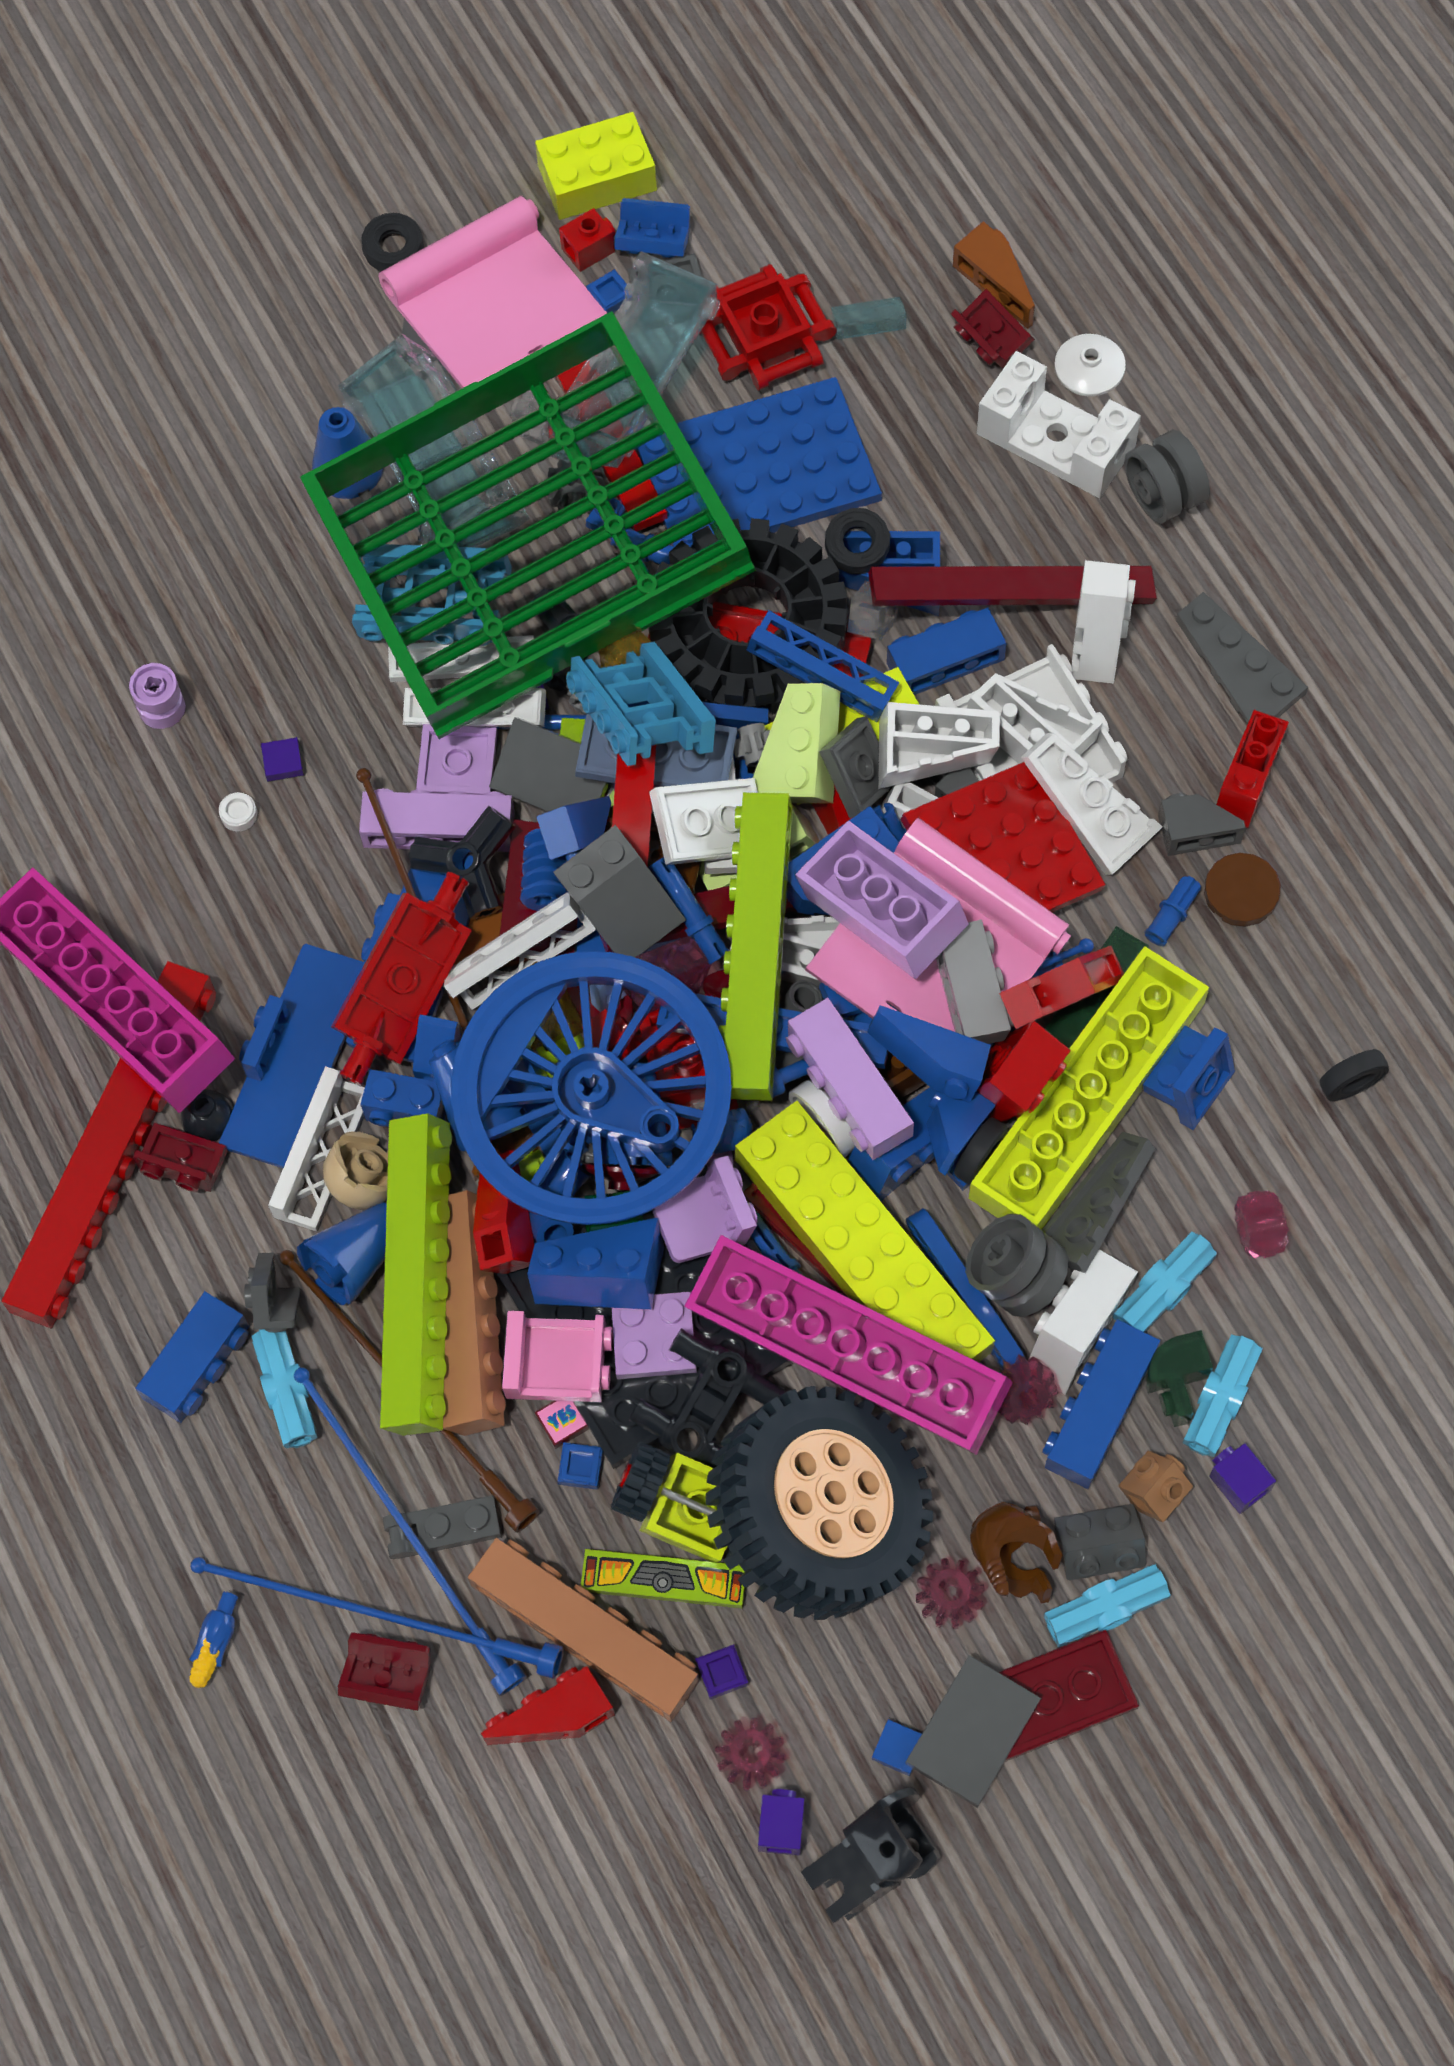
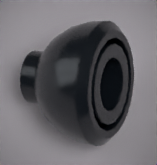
[181,1090,233,1141]

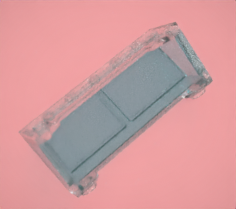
[540,251,720,468]
[338,334,530,548]

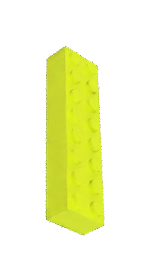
[969,946,1209,1230]
[735,1100,995,1363]

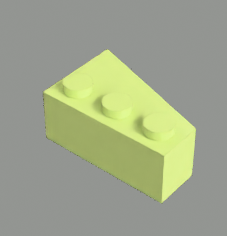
[753,683,841,803]

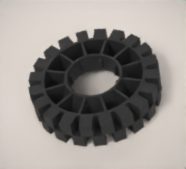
[648,518,848,714]

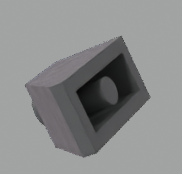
[1158,793,1245,856]

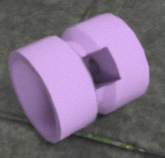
[129,663,186,729]

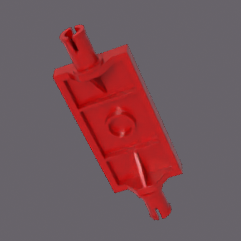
[331,872,472,1086]

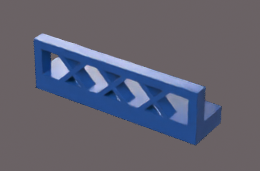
[746,610,899,722]

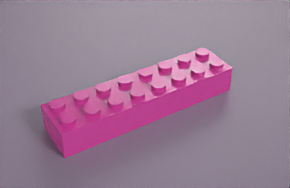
[0,867,235,1114]
[684,1235,1013,1455]

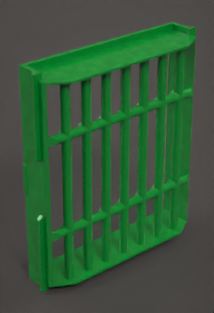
[300,311,756,739]

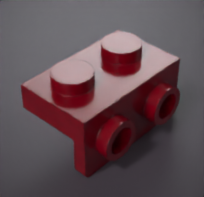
[950,289,1035,368]
[133,1123,228,1192]
[338,1632,430,1711]

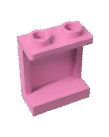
[502,1311,613,1402]

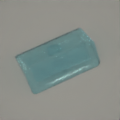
[831,297,907,340]

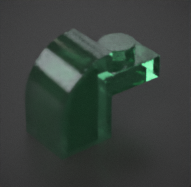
[1146,1330,1213,1427]

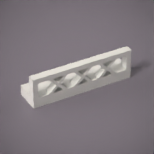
[444,892,596,1010]
[268,1066,365,1232]

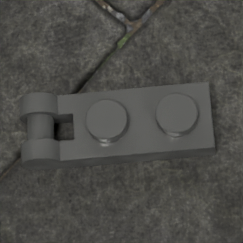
[383,1495,502,1559]

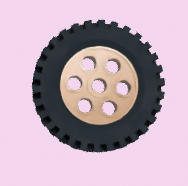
[706,1386,933,1620]

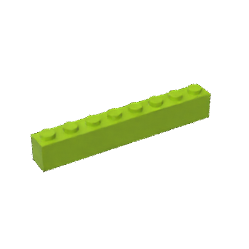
[719,792,793,1101]
[380,1113,452,1436]

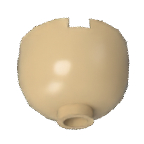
[323,1132,388,1210]

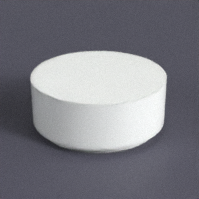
[219,792,258,832]

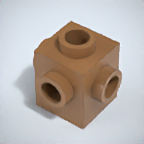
[1118,1450,1193,1523]

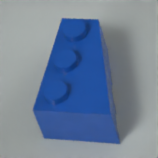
[839,531,940,616]
[848,1087,937,1201]
[527,1218,664,1310]

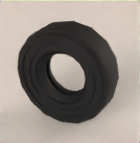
[361,212,424,271]
[825,508,890,574]
[1319,1049,1389,1101]
[954,1117,1009,1185]

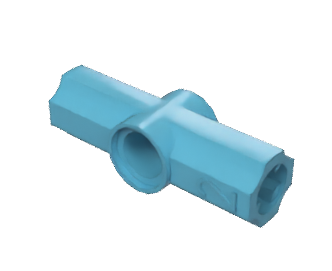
[1113,1232,1217,1332]
[251,1329,318,1448]
[1183,1334,1263,1457]
[1044,1564,1171,1648]

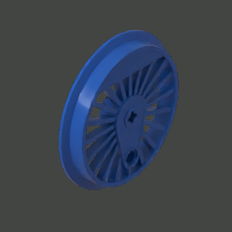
[451,951,732,1225]

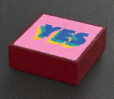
[534,1401,589,1449]

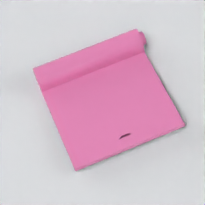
[378,196,607,388]
[805,818,1071,1032]

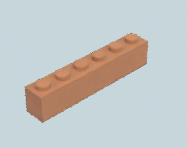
[443,1190,506,1436]
[467,1538,699,1722]

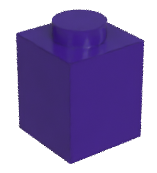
[1209,1443,1276,1514]
[758,1789,804,1856]

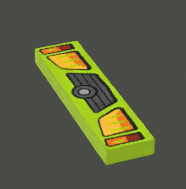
[581,1549,745,1609]

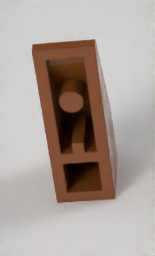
[953,221,1035,329]

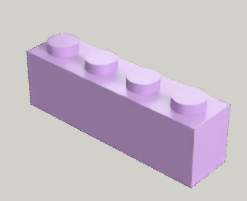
[359,789,515,852]
[786,998,914,1160]

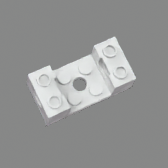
[977,351,1141,499]

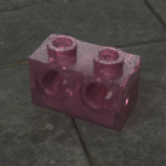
[623,936,712,1013]

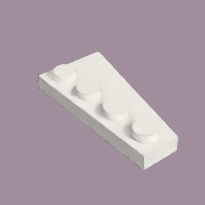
[1021,733,1163,875]

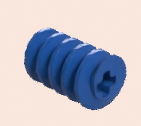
[520,828,567,911]

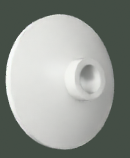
[1055,334,1125,396]

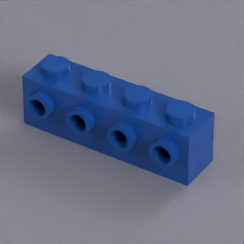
[1042,1319,1160,1489]

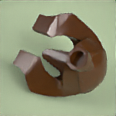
[970,1502,1063,1603]

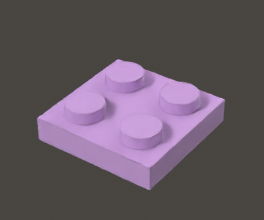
[416,724,498,795]
[612,1292,697,1379]

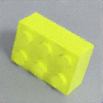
[535,112,657,220]

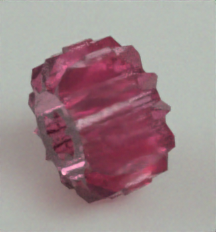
[1234,1190,1289,1258]
[998,1354,1058,1425]
[915,1558,985,1629]
[715,1718,786,1791]

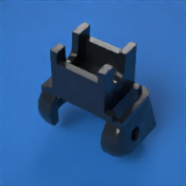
[801,1787,940,1923]

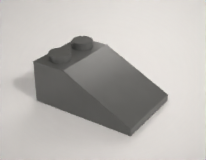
[553,825,686,958]

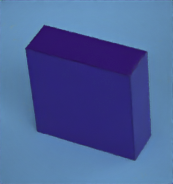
[261,737,304,782]
[695,1644,748,1700]

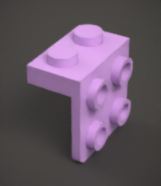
[652,1156,757,1263]

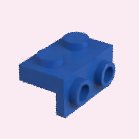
[614,198,690,258]

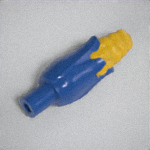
[189,1592,238,1688]

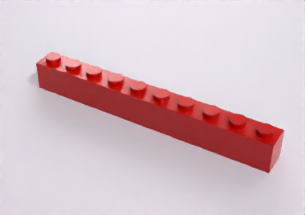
[1,961,216,1329]

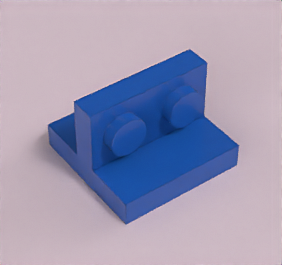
[1143,1026,1235,1130]

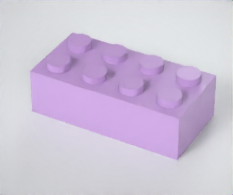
[795,820,969,979]

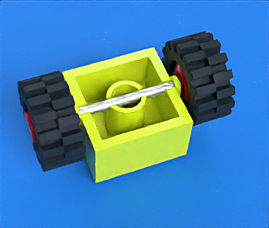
[611,1441,732,1562]

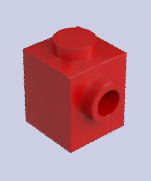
[559,208,616,272]

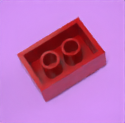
[977,1021,1071,1123]

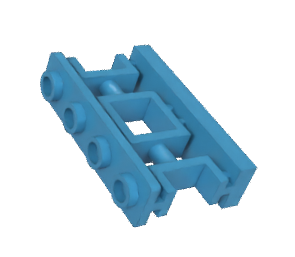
[352,544,512,646]
[566,641,716,766]

